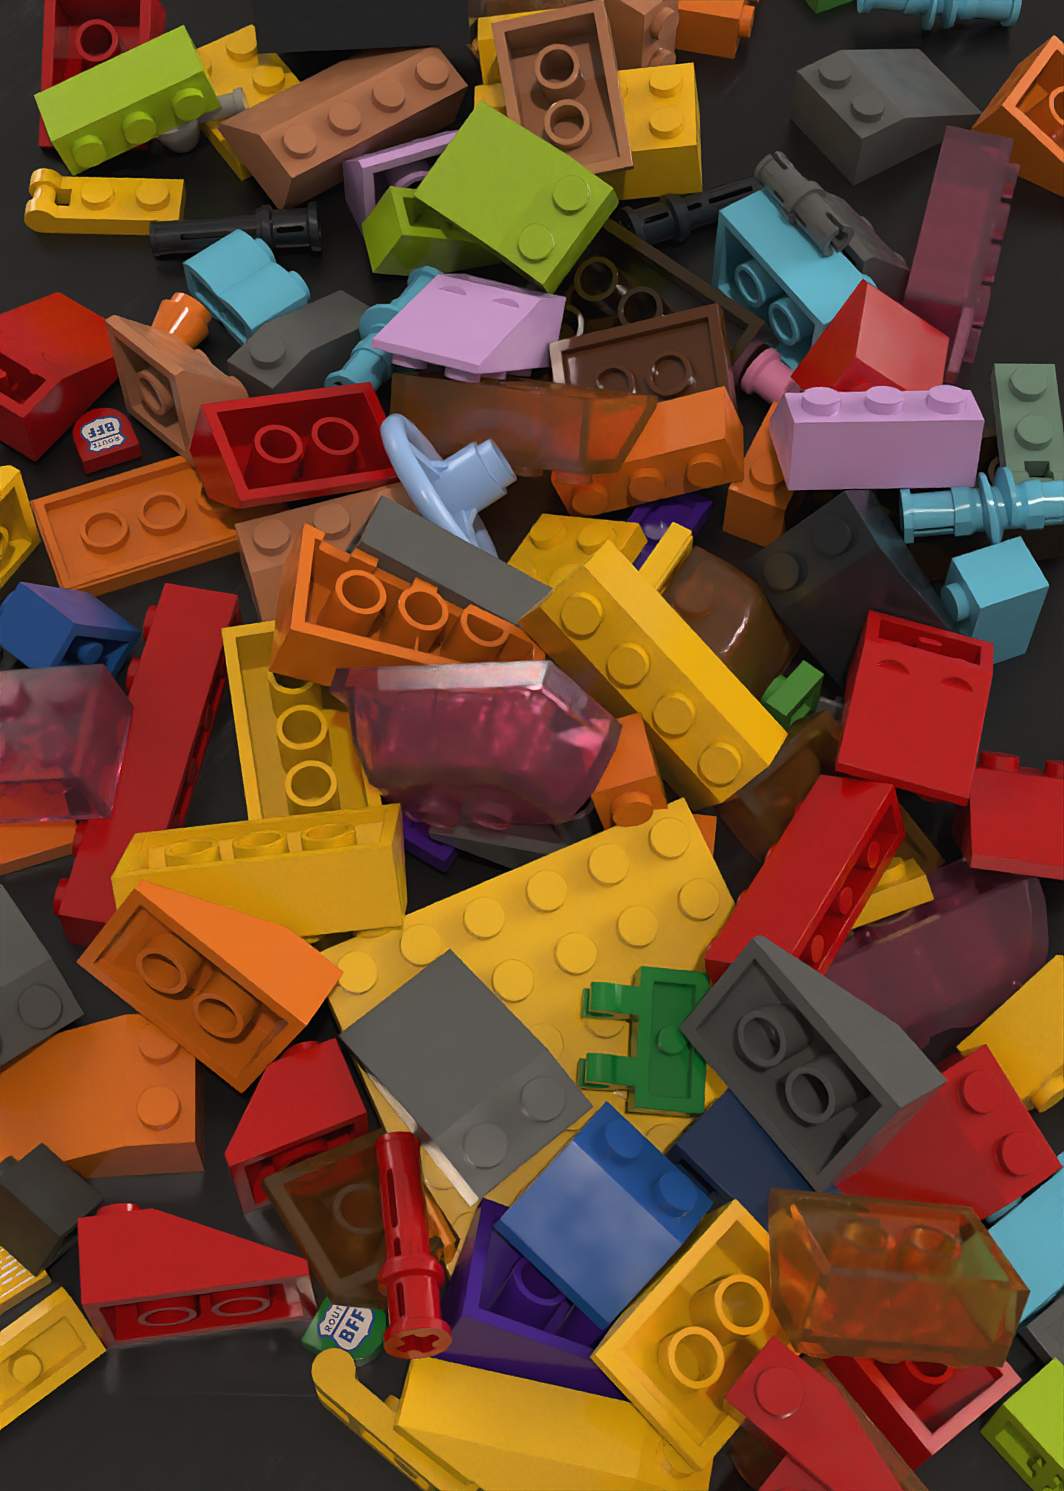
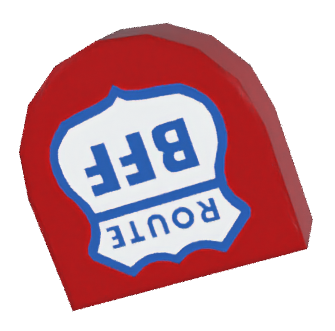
[72,408,142,474]

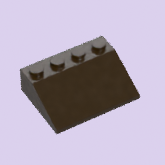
[526,218,780,399]

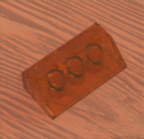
[390,371,657,485]

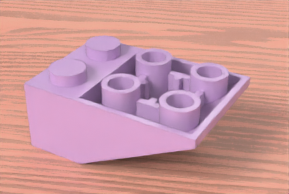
[371,274,566,382]

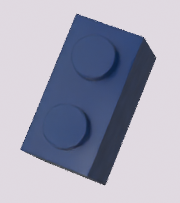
[0,582,142,684]

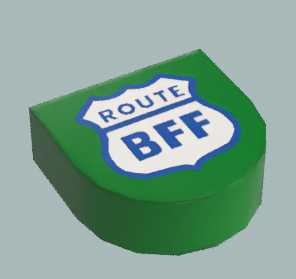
[301,1277,387,1367]

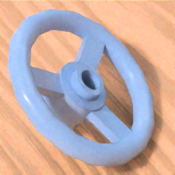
[380,413,517,559]

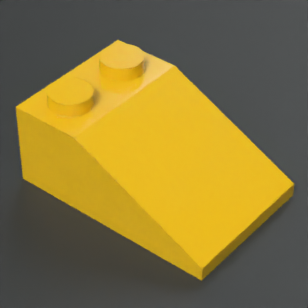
[590,1199,838,1472]

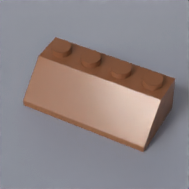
[218,45,468,209]

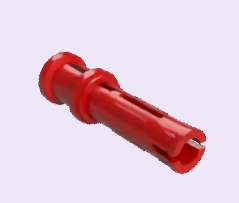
[374,1131,452,1359]

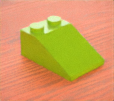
[412,100,619,294]

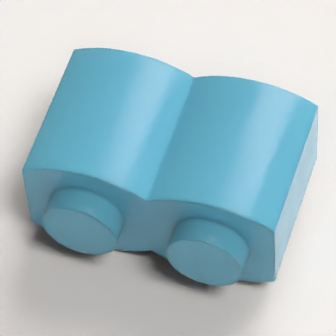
[183,229,311,346]

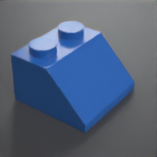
[493,1101,714,1331]

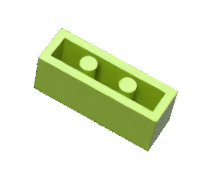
[34,25,222,176]

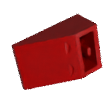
[0,292,119,462]
[835,609,994,807]

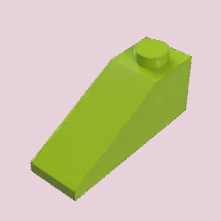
[361,186,503,276]

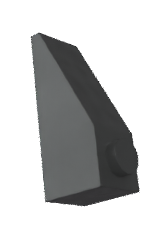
[227,290,370,398]

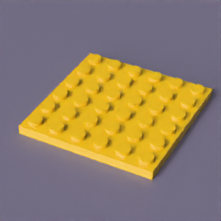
[320,797,736,1281]

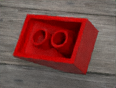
[39,0,166,151]
[951,751,1064,880]
[835,1044,1062,1285]
[77,1203,319,1347]

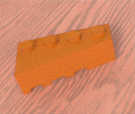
[269,523,546,728]

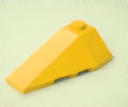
[393,1357,714,1491]

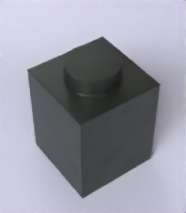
[0,1143,105,1277]

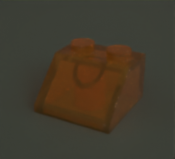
[261,1127,461,1311]

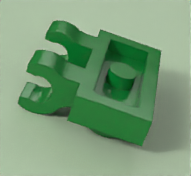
[577,966,710,1117]

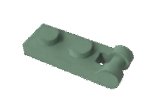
[990,363,1064,484]

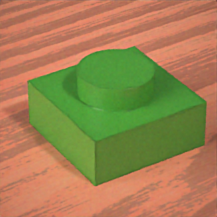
[760,660,824,746]

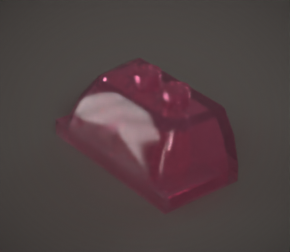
[329,660,623,830]
[824,857,1049,1050]

